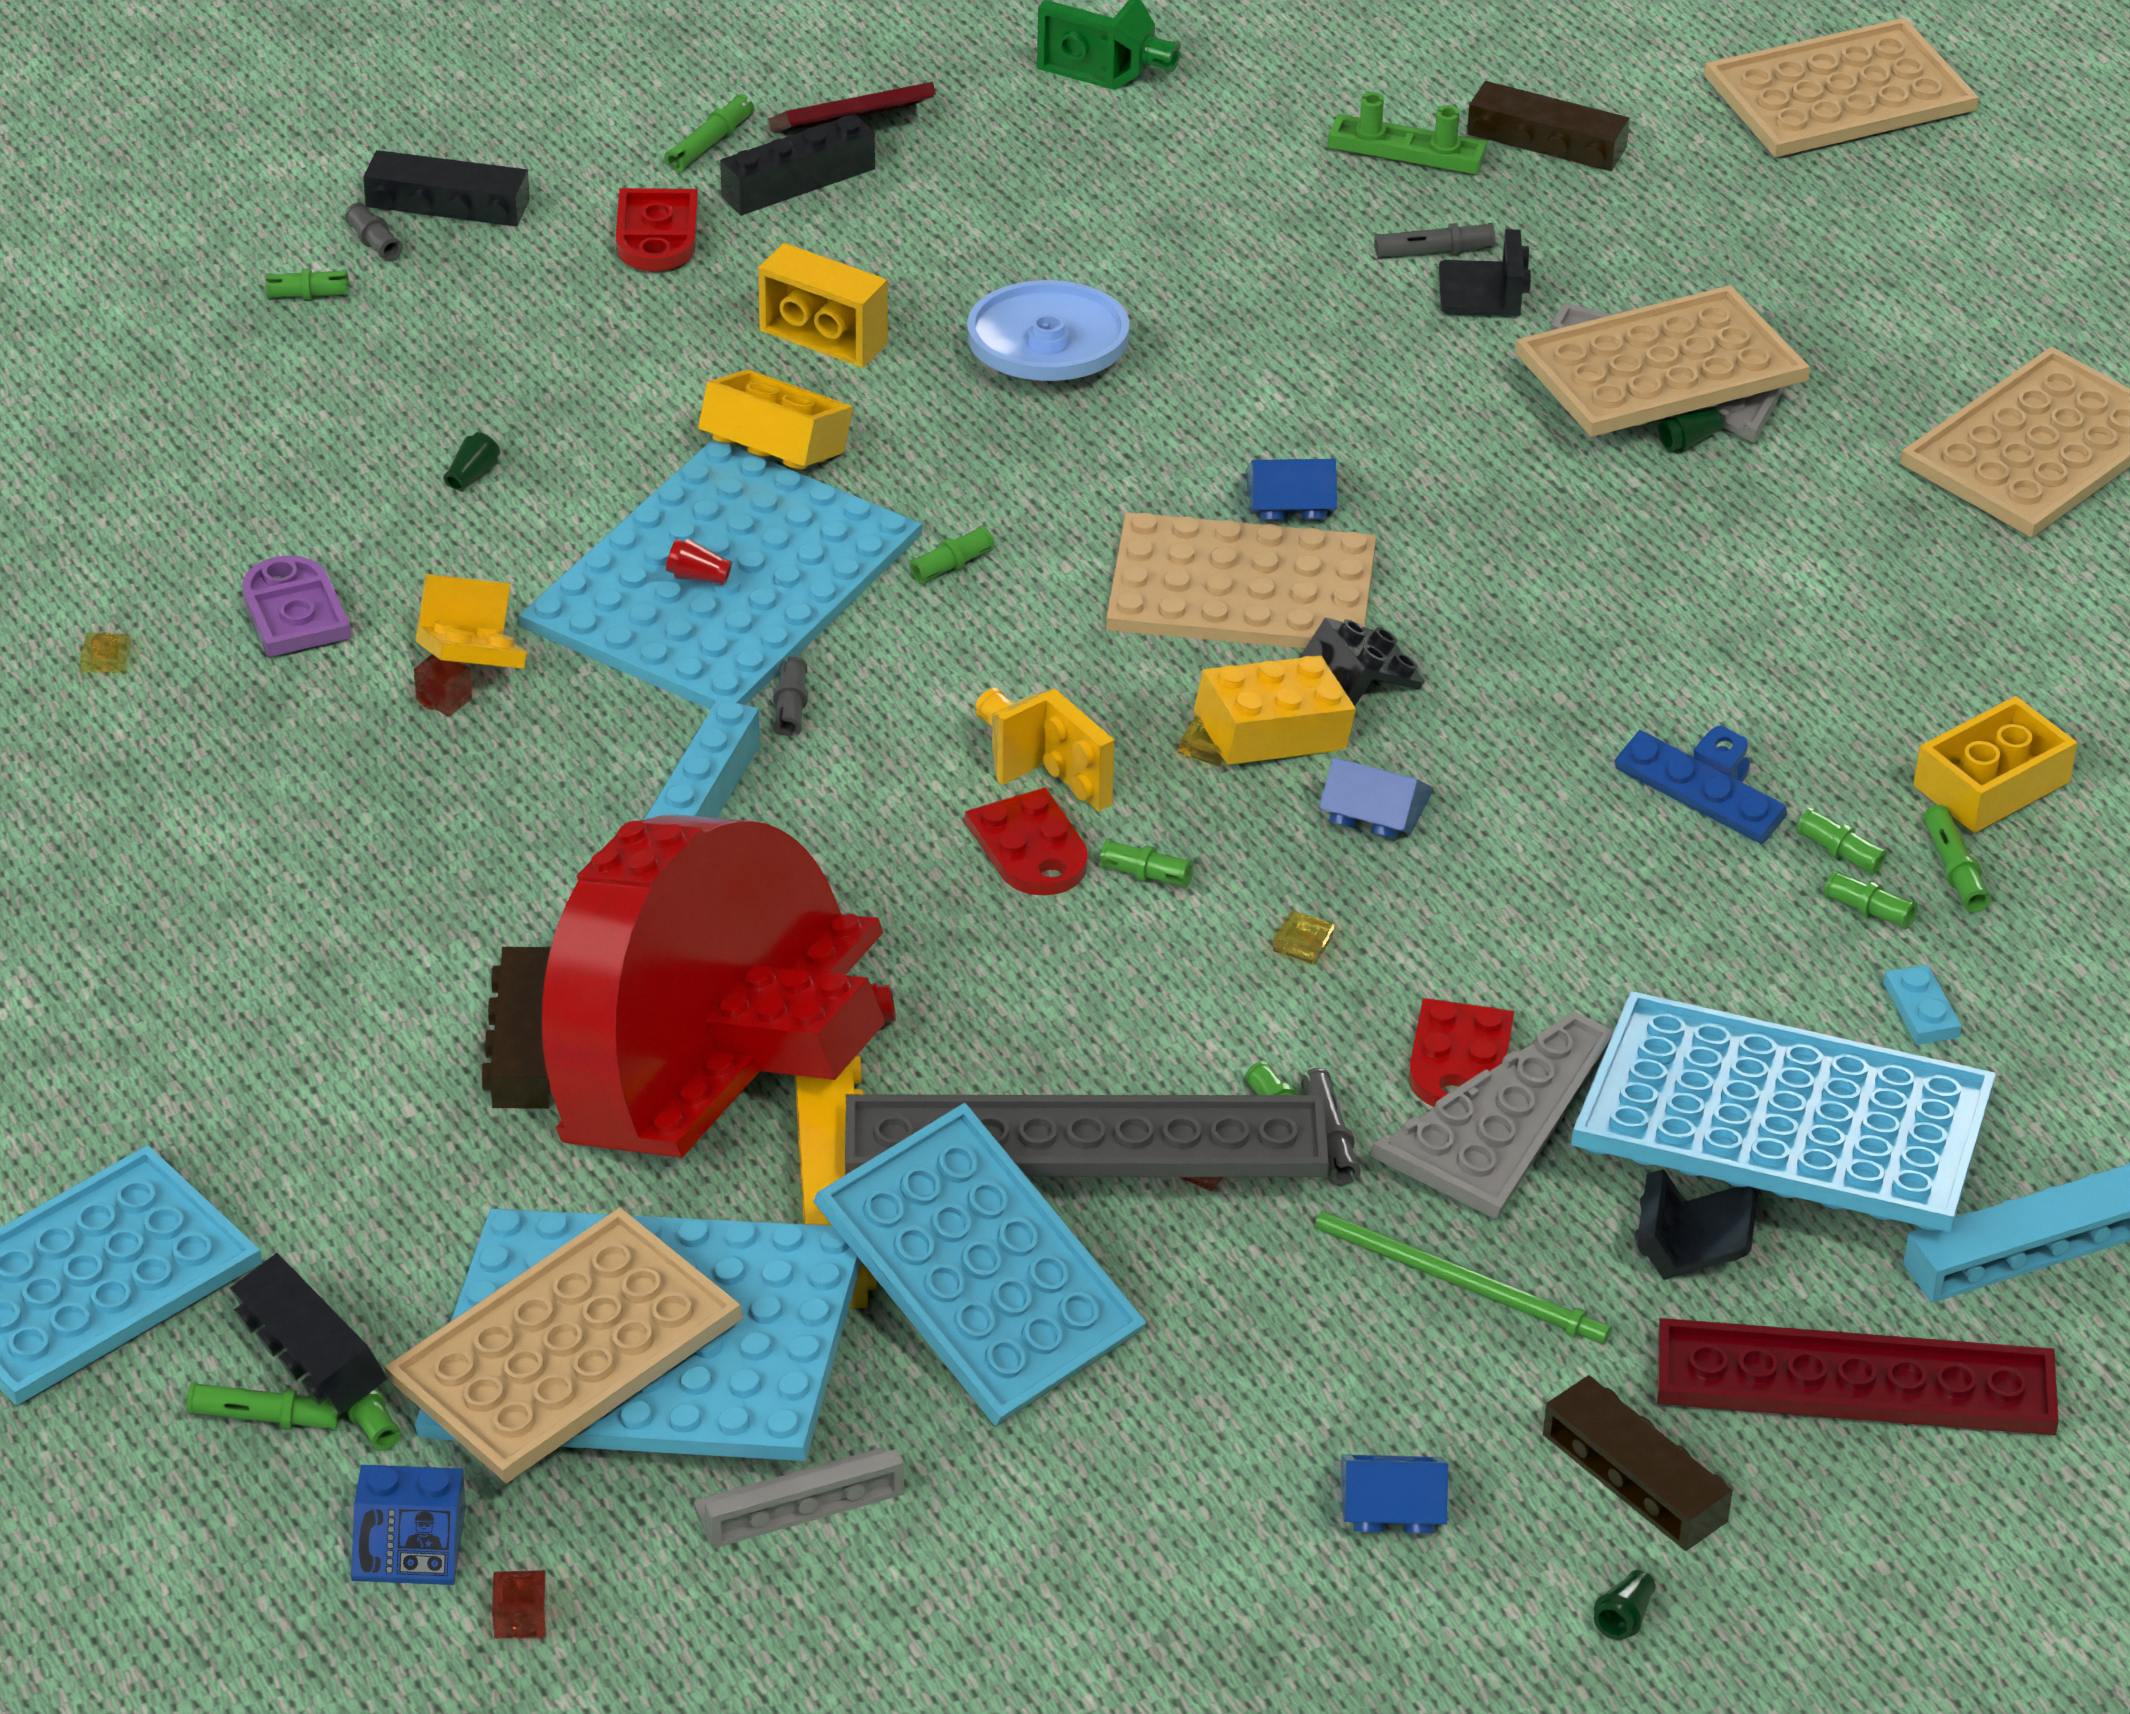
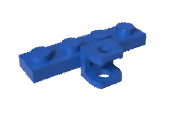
[1615,725,1787,845]

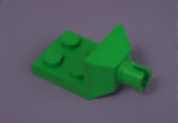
[1037,0,1181,90]

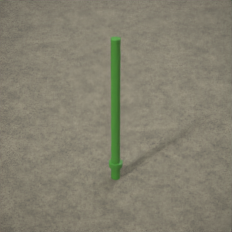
[1315,1211,1612,1345]

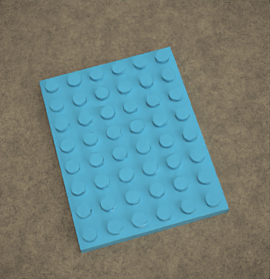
[518,439,922,710]
[1571,991,1996,1233]
[415,1208,862,1461]

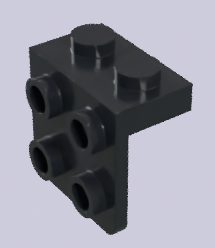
[1439,229,1531,316]
[1299,617,1425,706]
[1635,1169,1758,1280]

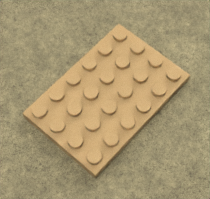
[1704,18,1979,158]
[1515,285,1810,437]
[1900,346,2130,538]
[1106,512,1376,648]
[385,1207,744,1484]

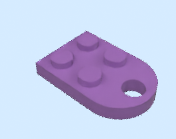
[242,556,351,657]

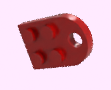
[616,188,698,271]
[965,787,1088,896]
[1409,998,1514,1107]

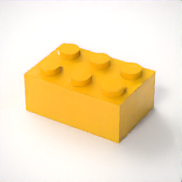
[758,243,888,368]
[698,369,854,469]
[1194,656,1356,765]
[1913,696,2078,833]

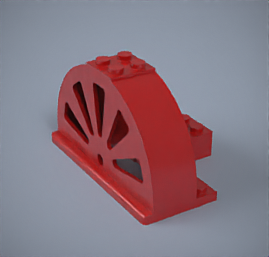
[542,815,885,1158]

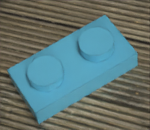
[1883,964,1962,1045]

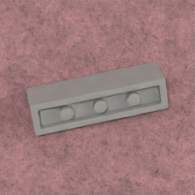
[694,1448,904,1549]

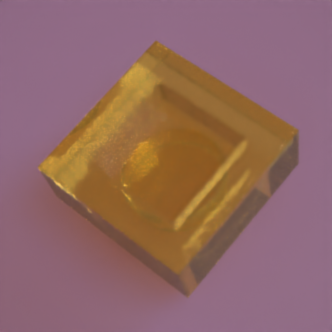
[80,632,131,673]
[1178,716,1224,767]
[1273,910,1334,965]

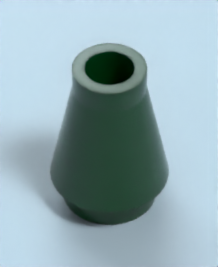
[1658,408,1722,453]
[443,432,500,492]
[1594,1570,1656,1640]

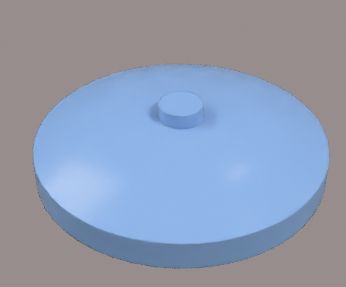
[967,280,1129,381]

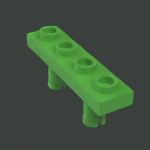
[1328,92,1487,175]

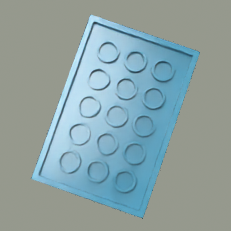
[813,1103,1147,1427]
[0,1145,262,1406]

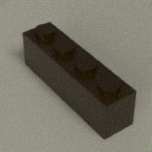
[1467,81,1630,172]
[482,947,551,1109]
[1543,1375,1733,1551]

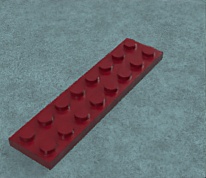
[1657,1318,2059,1435]

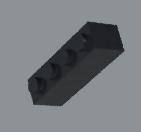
[720,114,875,216]
[363,150,530,227]
[230,1253,388,1415]

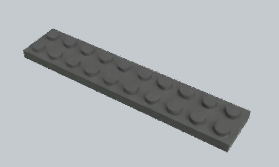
[845,1094,1329,1177]

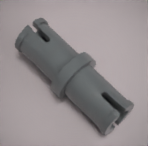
[345,202,403,261]
[773,656,808,736]

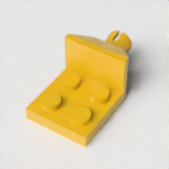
[415,573,527,669]
[975,688,1115,812]

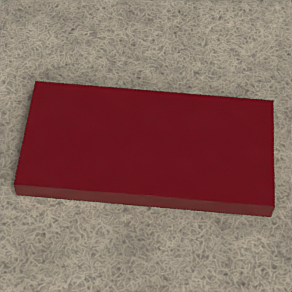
[768,82,936,133]

